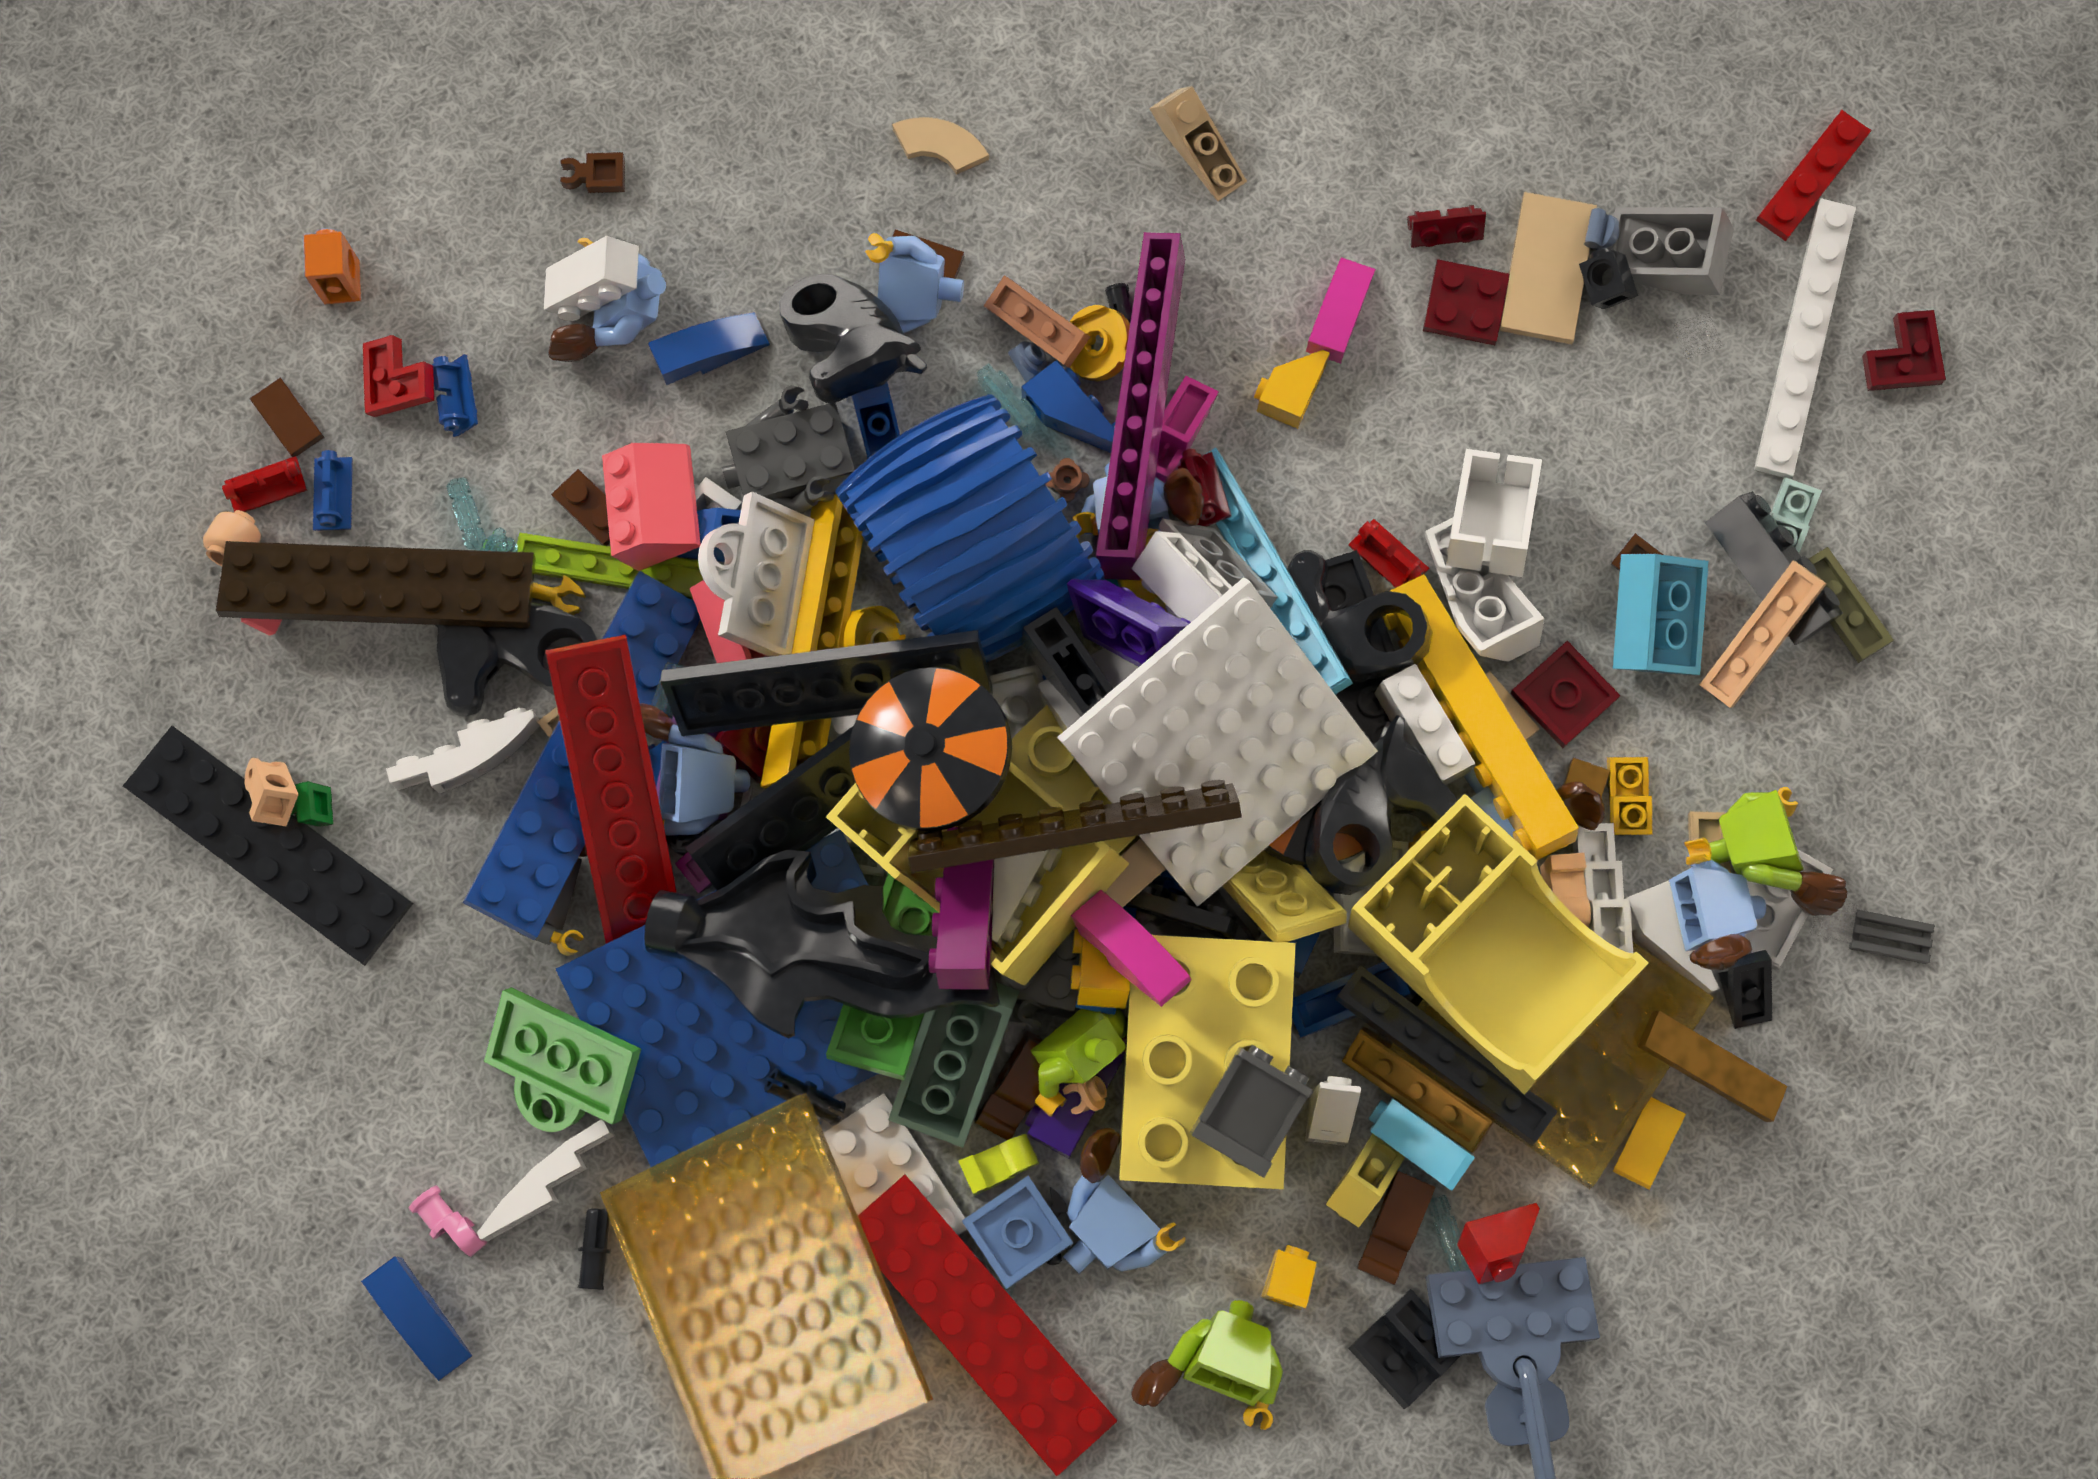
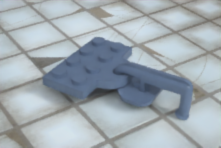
[1425,1257,1600,1479]

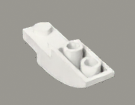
[386,708,540,793]

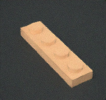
[1699,561,1827,708]

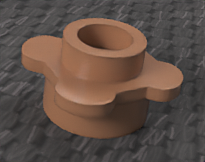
[1046,458,1090,502]

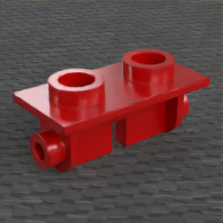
[222,456,308,512]
[1348,519,1430,588]

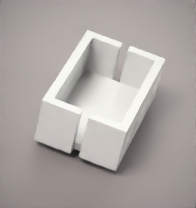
[1446,449,1542,577]

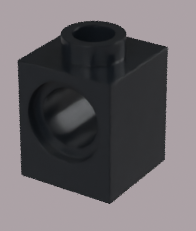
[1579,248,1638,309]

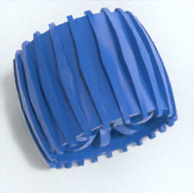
[835,394,1105,663]

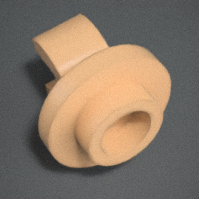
[1062,1076,1107,1114]

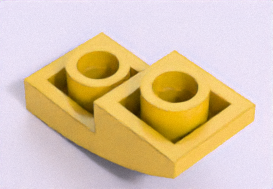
[1607,757,1653,835]
[1613,1096,1686,1190]

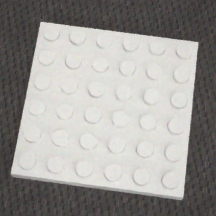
[1057,577,1378,906]

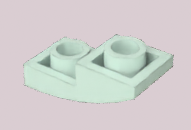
[1770,477,1822,553]

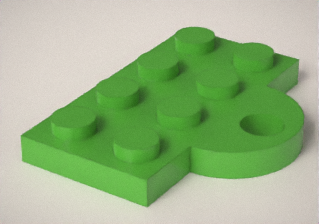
[484,987,641,1132]

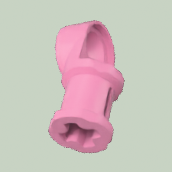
[408,1185,487,1257]

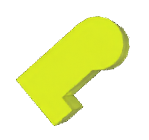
[958,1134,1039,1196]

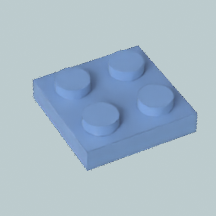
[962,1175,1074,1289]

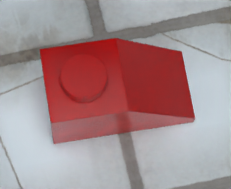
[1457,1203,1540,1285]

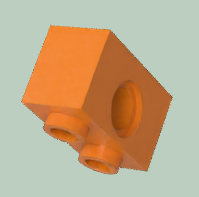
[304,229,361,304]

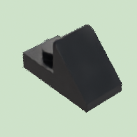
[1718,950,1772,1029]

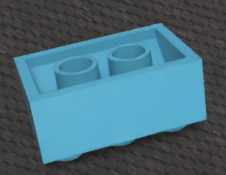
[1613,554,1709,675]

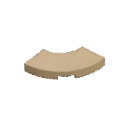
[892,117,989,175]

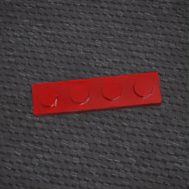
[1756,110,1872,241]

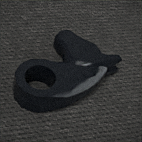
[779,274,927,403]
[1287,550,1433,679]
[435,603,598,717]
[1306,715,1458,895]

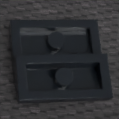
[1348,1289,1460,1409]

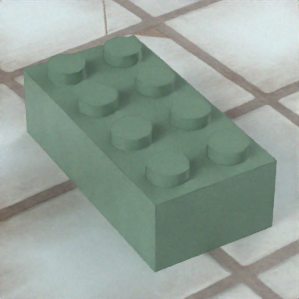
[888,982,1020,1148]

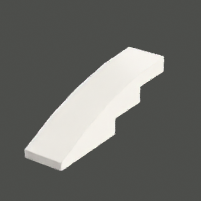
[1573,823,1633,953]
[477,1119,615,1242]

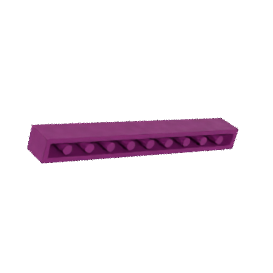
[1096,232,1186,581]

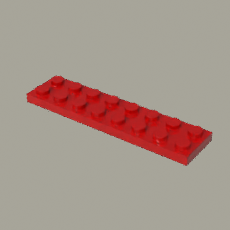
[545,635,677,944]
[844,1174,1117,1476]

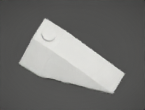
[1425,517,1544,662]

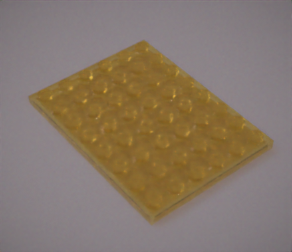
[600,1094,934,1479]

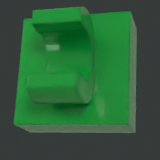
[291,781,333,827]

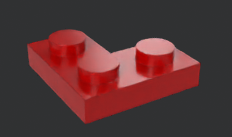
[363,335,434,417]

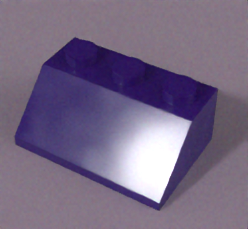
[1066,579,1191,667]

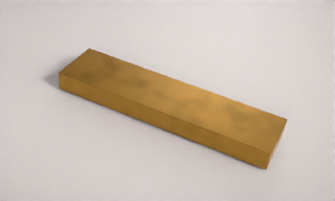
[1638,1011,1788,1122]
[1342,1027,1496,1153]

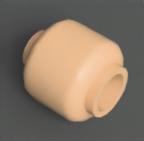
[203,510,261,566]

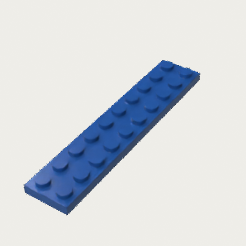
[463,571,701,940]

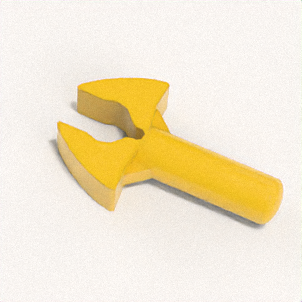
[532,576,586,615]

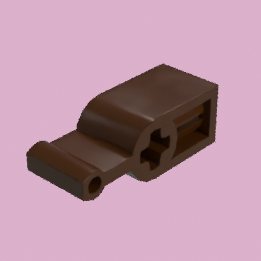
[974,1030,1043,1140]
[1357,1171,1436,1285]

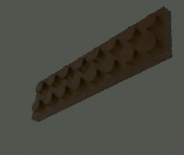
[216,541,536,628]
[908,780,1242,873]

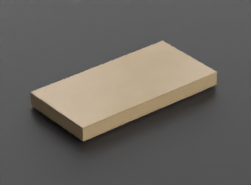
[1499,192,1597,344]

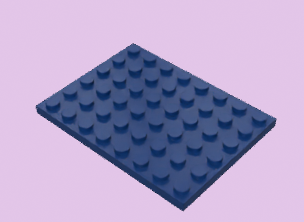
[556,830,878,1183]

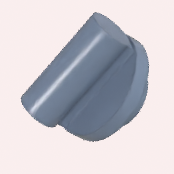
[1584,208,1619,250]
[1008,341,1047,383]

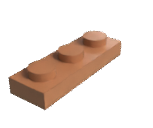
[984,275,1090,368]

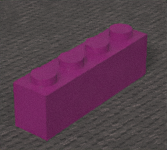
[929,827,994,990]

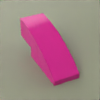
[1306,257,1376,364]
[1155,376,1219,483]
[1071,890,1191,1007]

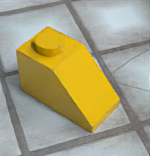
[1254,350,1330,429]
[1261,1245,1317,1310]

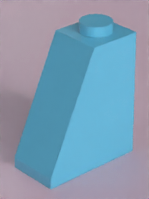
[1368,1097,1475,1191]

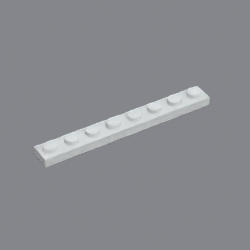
[1754,198,1856,479]

